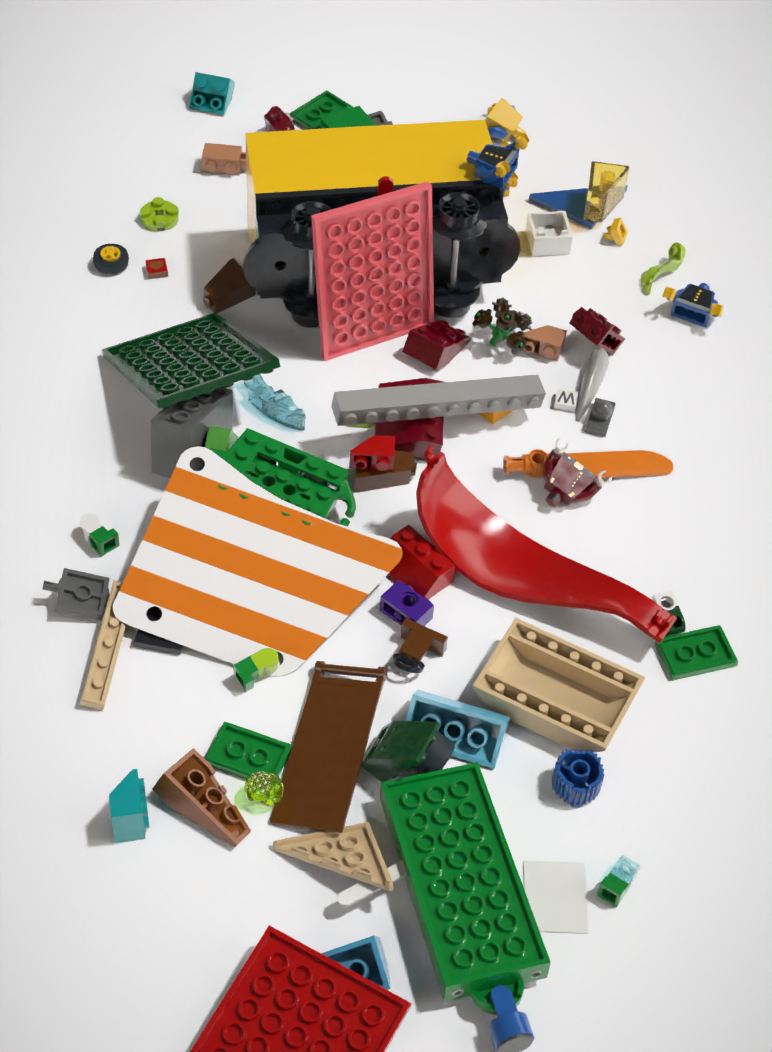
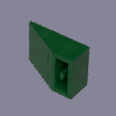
[361,721,440,782]

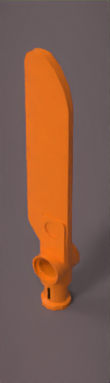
[503,449,673,478]

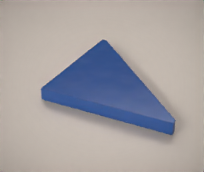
[529,184,628,229]

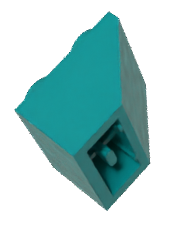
[189,72,235,115]
[109,768,150,843]

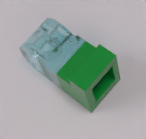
[597,855,641,908]

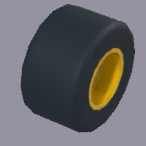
[411,731,455,774]

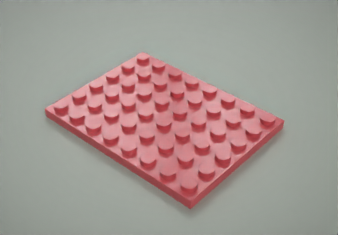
[311,181,434,361]

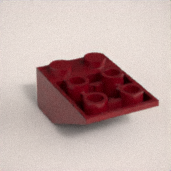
[402,320,472,370]

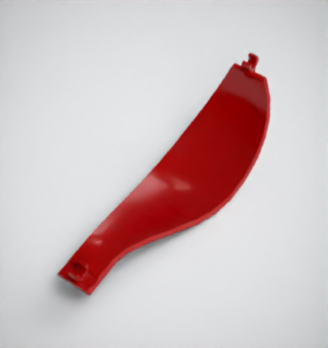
[416,445,677,644]

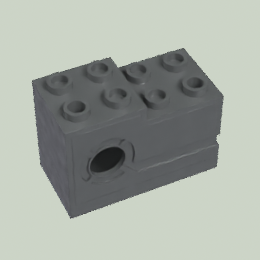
[150,387,233,478]

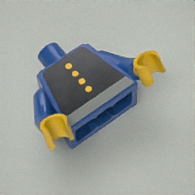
[466,133,530,189]
[662,283,724,328]

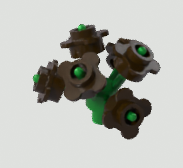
[472,297,533,355]

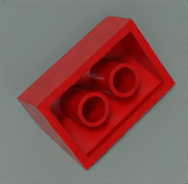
[387,524,455,599]

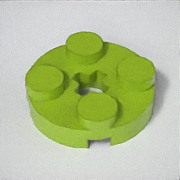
[140,197,179,231]

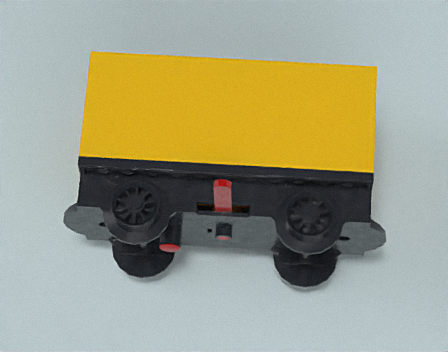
[243,120,521,328]

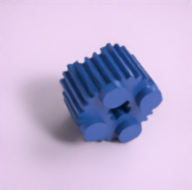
[552,749,605,808]

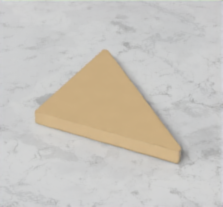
[273,822,394,891]

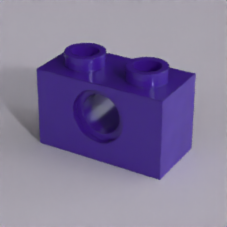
[379,580,434,626]

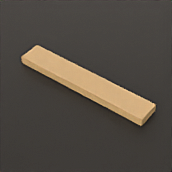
[79,580,126,711]

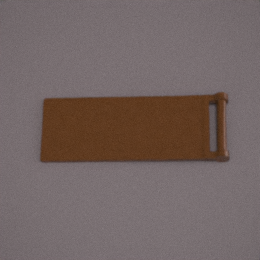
[270,661,388,833]

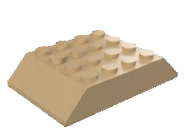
[472,617,645,752]

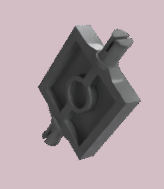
[42,568,110,620]

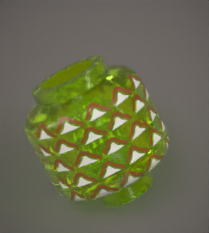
[244,771,284,807]

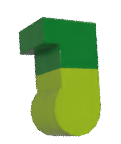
[233,648,278,692]

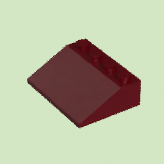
[374,378,444,459]

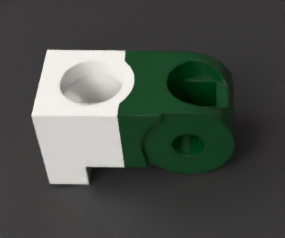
[651,590,686,636]

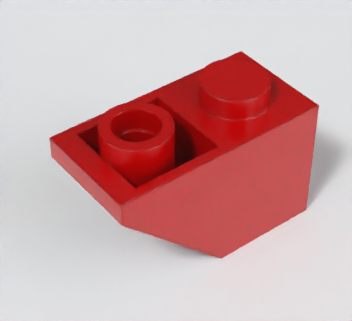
[349,435,395,471]

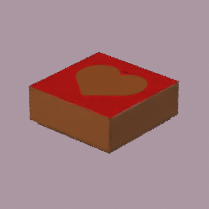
[145,258,168,279]

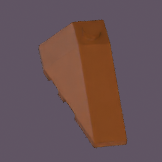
[152,748,251,847]

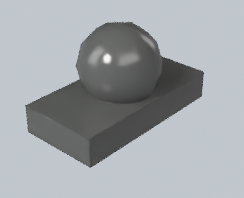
[585,398,616,437]

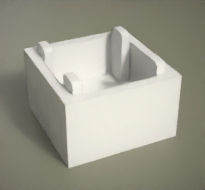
[525,211,573,257]

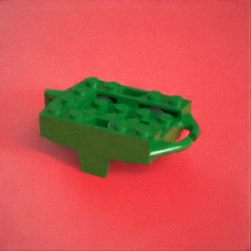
[209,428,356,527]

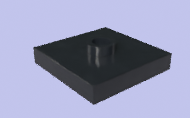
[134,606,183,655]

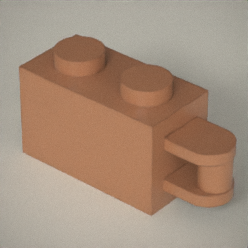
[201,143,246,175]

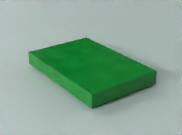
[289,90,353,130]
[655,625,739,681]
[205,721,292,789]

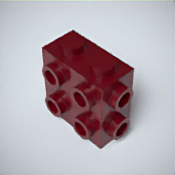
[569,307,626,355]

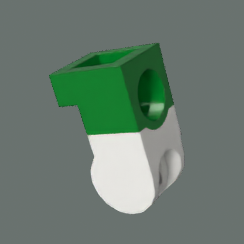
[79,513,120,557]

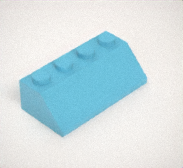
[406,689,510,769]

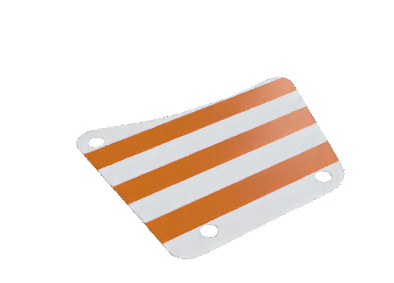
[113,446,403,677]

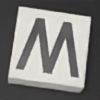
[554,389,578,412]

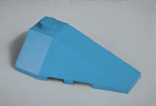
[321,935,391,990]

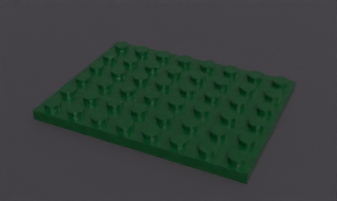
[101,312,281,409]

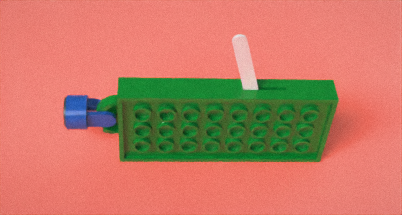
[337,762,551,1052]

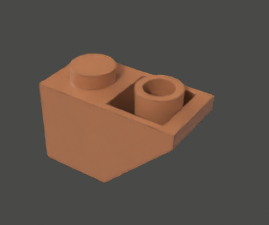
[521,325,567,361]

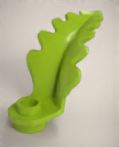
[641,242,686,294]

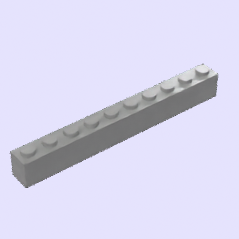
[331,374,546,426]

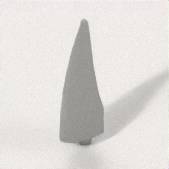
[576,348,609,422]

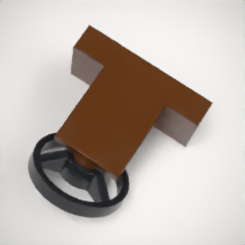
[391,618,448,673]

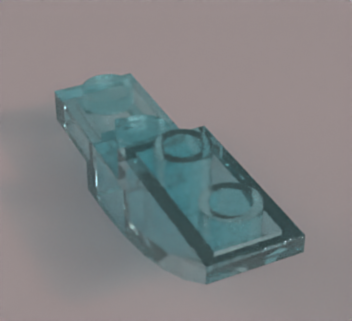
[244,374,306,431]

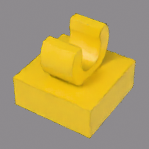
[604,217,628,245]

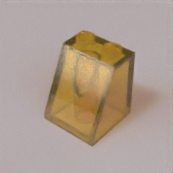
[583,161,630,223]

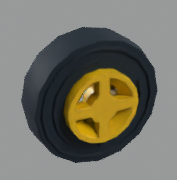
[93,243,129,274]

